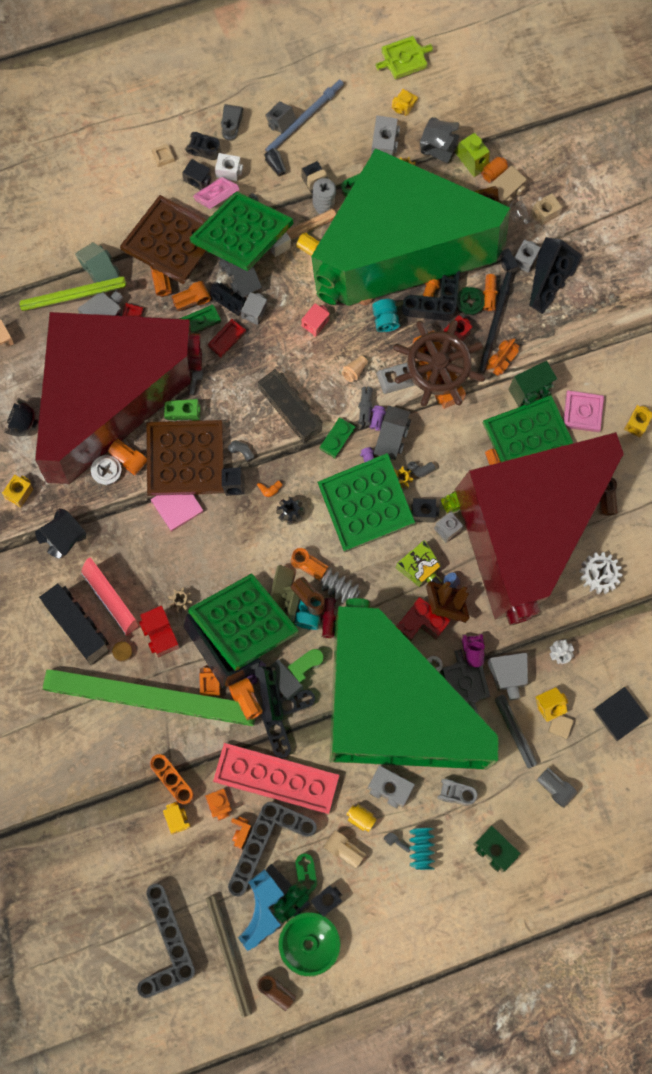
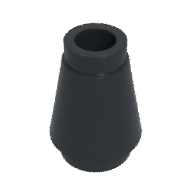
[264,148,287,177]

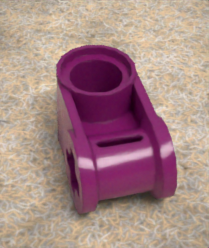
[462,633,485,667]

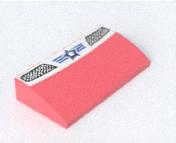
[81,557,139,636]

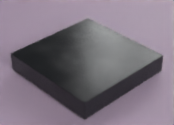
[593,687,649,742]

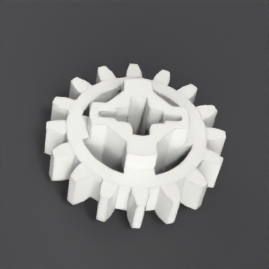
[579,552,622,594]

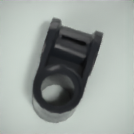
[185,132,221,160]

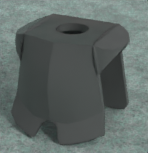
[420,117,460,163]

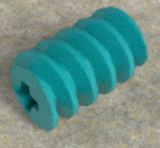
[409,828,435,870]

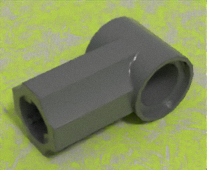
[536,768,578,808]

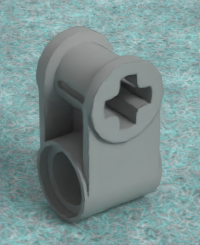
[437,779,477,806]

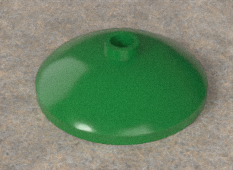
[278,913,340,977]

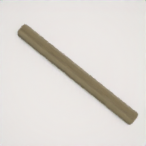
[206,895,252,1017]

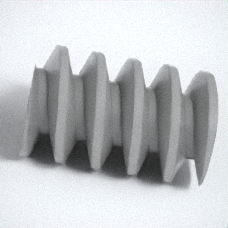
[312,178,336,214]
[319,568,362,603]

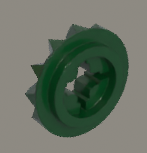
[456,287,485,316]

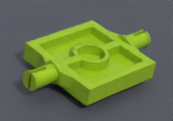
[375,36,433,79]

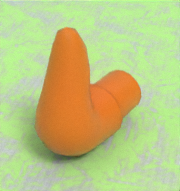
[257,480,283,497]

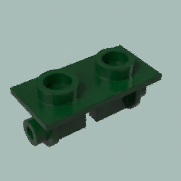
[270,881,311,924]

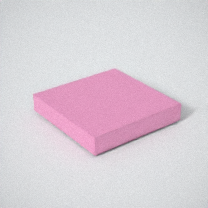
[193,177,240,209]
[563,390,604,433]
[151,495,204,532]

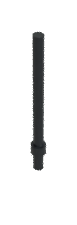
[478,272,513,374]

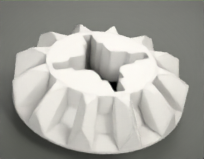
[91,455,122,486]

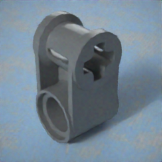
[221,104,243,140]

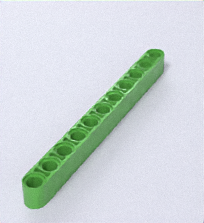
[42,669,256,726]

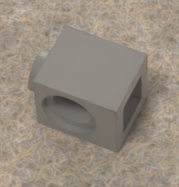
[514,240,541,273]
[241,292,267,325]
[434,512,463,543]

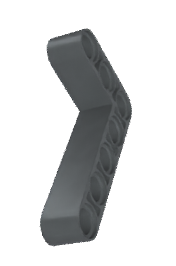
[228,802,317,897]
[137,884,196,998]

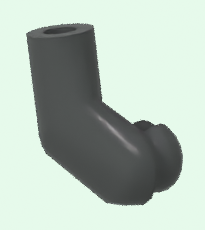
[228,440,255,462]
[407,461,436,477]

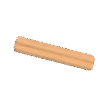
[287,209,336,240]

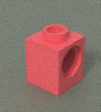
[301,303,330,337]

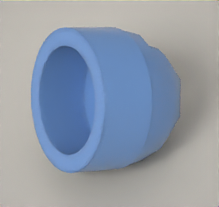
[443,572,460,589]

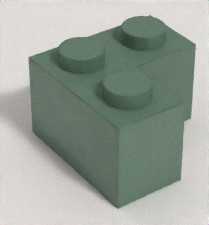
[75,242,121,283]

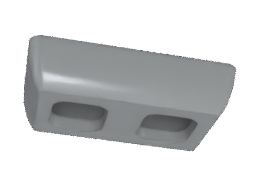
[376,361,418,394]

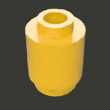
[346,804,377,832]

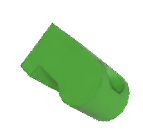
[164,399,201,421]
[288,649,323,684]

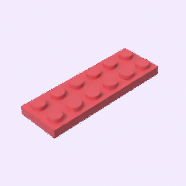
[213,743,339,815]

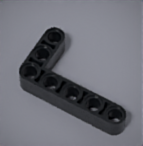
[402,271,460,321]

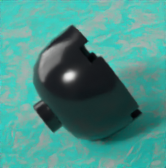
[4,398,38,437]

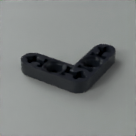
[261,690,315,759]

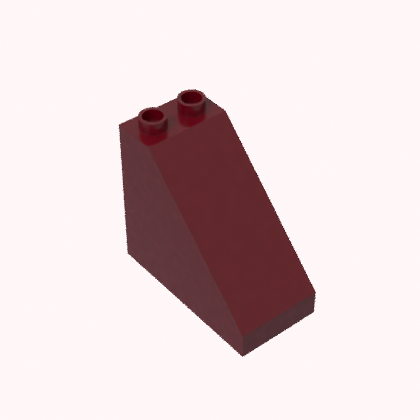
[35,312,202,484]
[455,432,624,626]

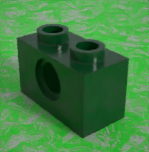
[473,825,521,872]

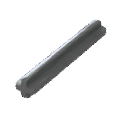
[495,695,538,768]

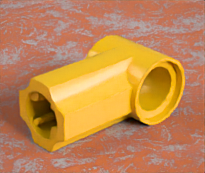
[296,233,319,256]

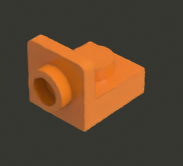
[199,665,220,696]
[205,789,232,821]
[231,816,252,850]

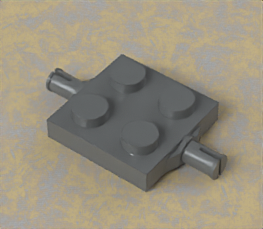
[442,649,490,714]

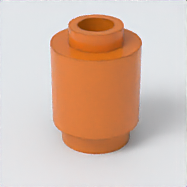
[481,157,508,183]

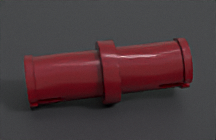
[321,598,337,639]

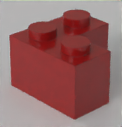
[396,597,450,642]
[139,605,179,658]

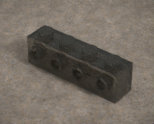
[258,369,323,444]

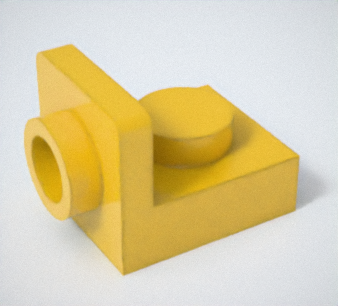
[391,89,418,117]

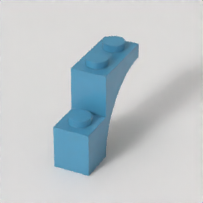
[238,869,284,951]

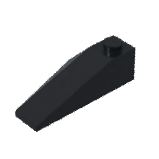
[529,237,582,314]

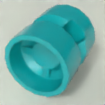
[372,299,400,332]
[294,600,322,630]

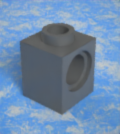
[265,101,297,134]

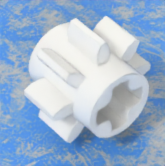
[550,640,574,664]

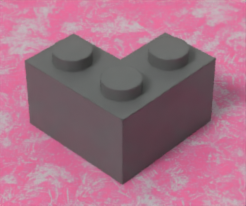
[218,257,262,297]
[374,406,412,460]

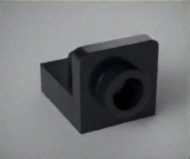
[491,248,518,275]

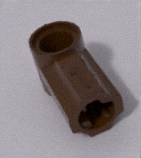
[599,477,618,516]
[290,576,325,615]
[257,974,296,1012]

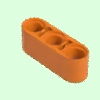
[150,754,194,806]

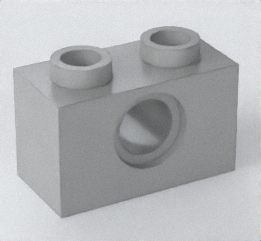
[371,115,400,155]
[367,765,415,808]

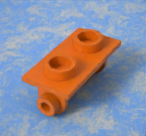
[486,339,519,376]

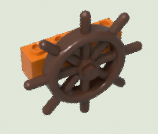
[393,320,486,409]

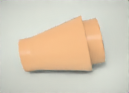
[342,356,368,382]

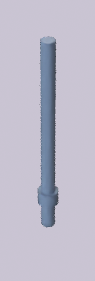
[265,79,344,152]

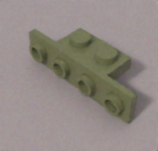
[270,565,300,623]

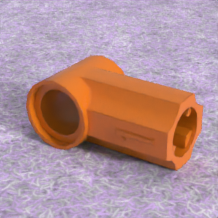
[150,266,172,297]
[171,281,211,312]
[108,439,147,476]
[290,548,329,581]
[229,678,262,720]

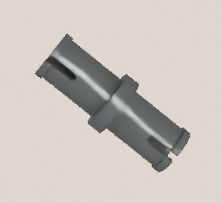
[358,386,373,426]

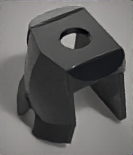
[35,508,86,559]

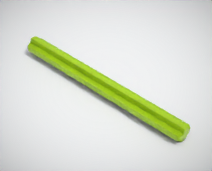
[19,277,126,311]

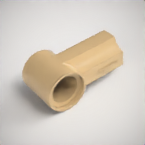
[323,830,366,868]

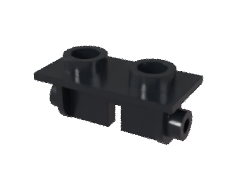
[210,282,246,316]

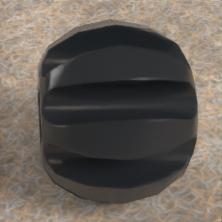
[276,496,305,525]

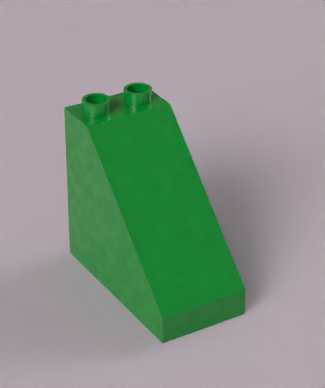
[311,148,510,306]
[329,598,498,770]

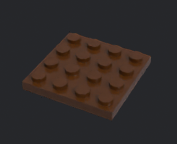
[120,195,208,285]
[146,420,224,496]

